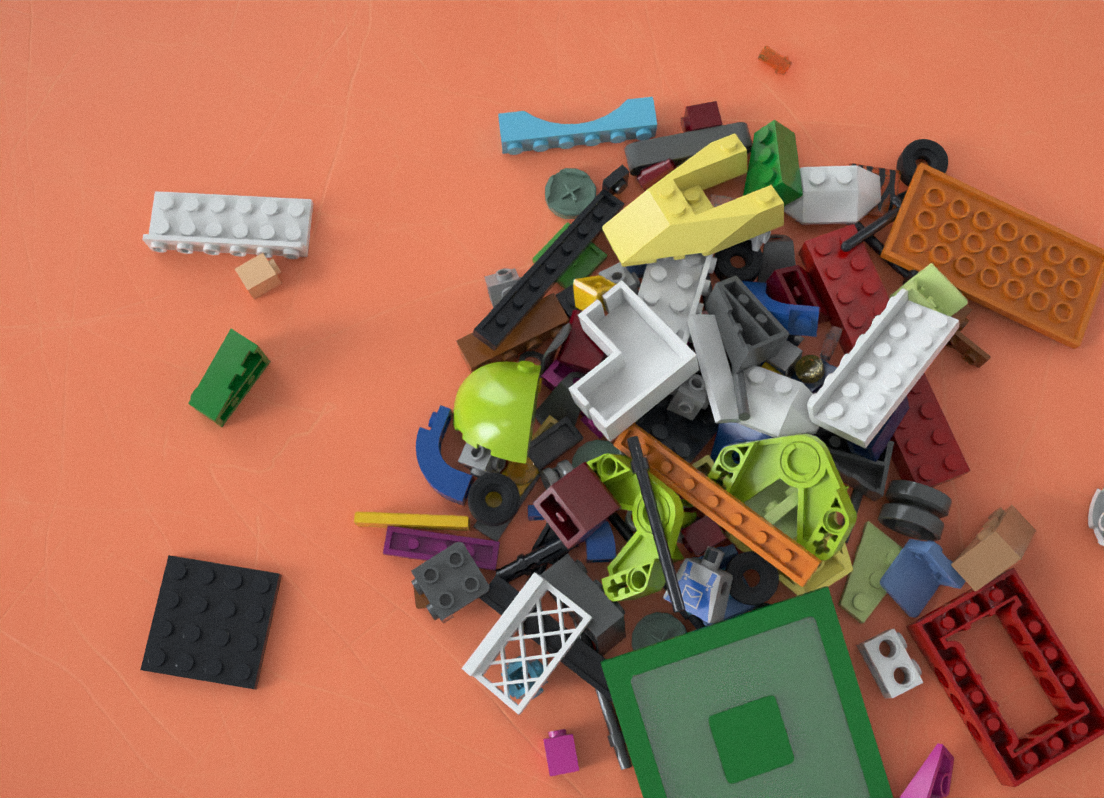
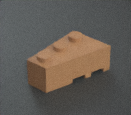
[951,505,1036,592]

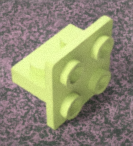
[889,263,968,317]
[745,479,798,539]

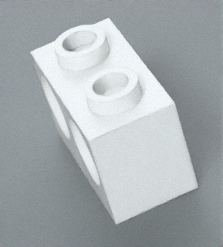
[856,629,923,699]

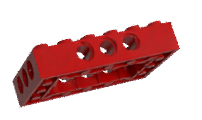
[906,568,1104,787]

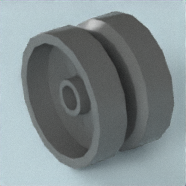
[878,480,952,541]

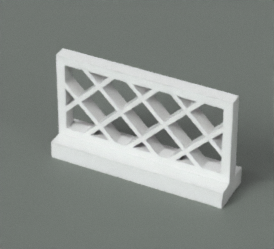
[461,572,593,715]

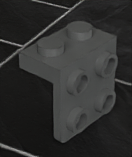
[411,542,490,623]

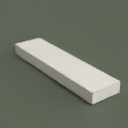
[687,314,741,423]

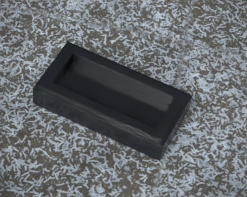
[528,416,584,472]

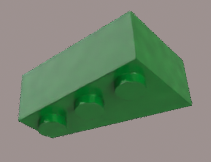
[743,119,803,207]
[188,328,271,427]

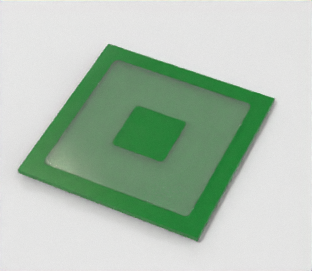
[600,586,893,798]

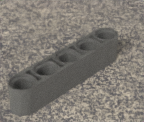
[624,122,753,176]

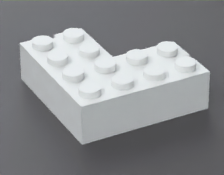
[569,280,699,442]

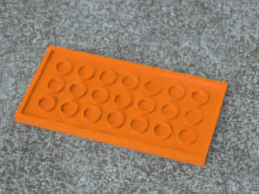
[880,162,1104,349]

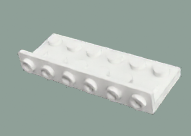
[142,191,314,259]
[637,253,717,345]
[807,288,959,448]

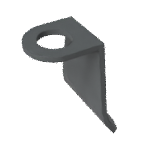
[757,234,796,283]
[519,323,571,378]
[536,372,586,425]

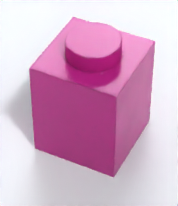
[543,729,579,776]

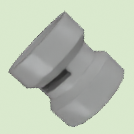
[540,459,574,490]

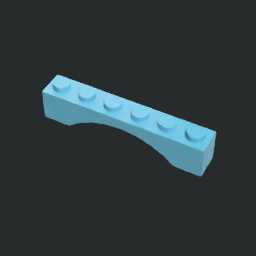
[498,97,657,155]

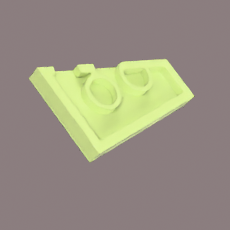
[838,521,903,624]

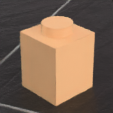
[235,253,282,299]

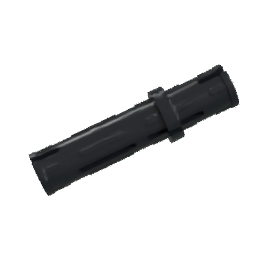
[496,537,579,583]

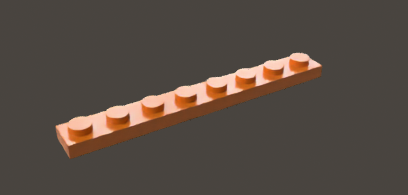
[613,423,822,587]

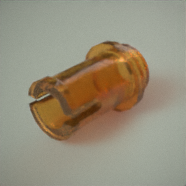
[758,45,792,75]

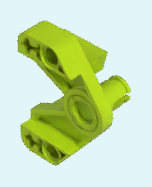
[708,433,857,560]
[587,453,696,602]

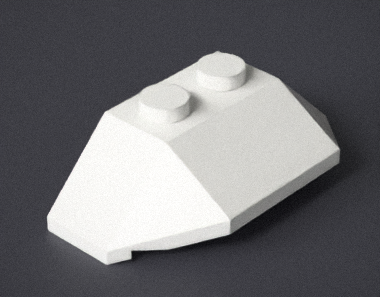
[784,165,881,225]
[730,365,820,438]

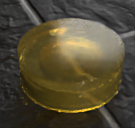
[795,355,825,384]
[507,458,535,486]

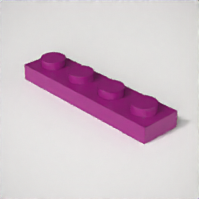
[383,526,500,571]

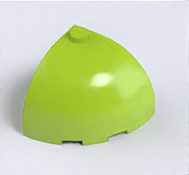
[453,361,541,464]

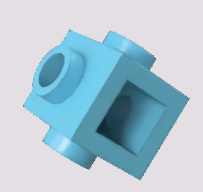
[501,656,548,699]

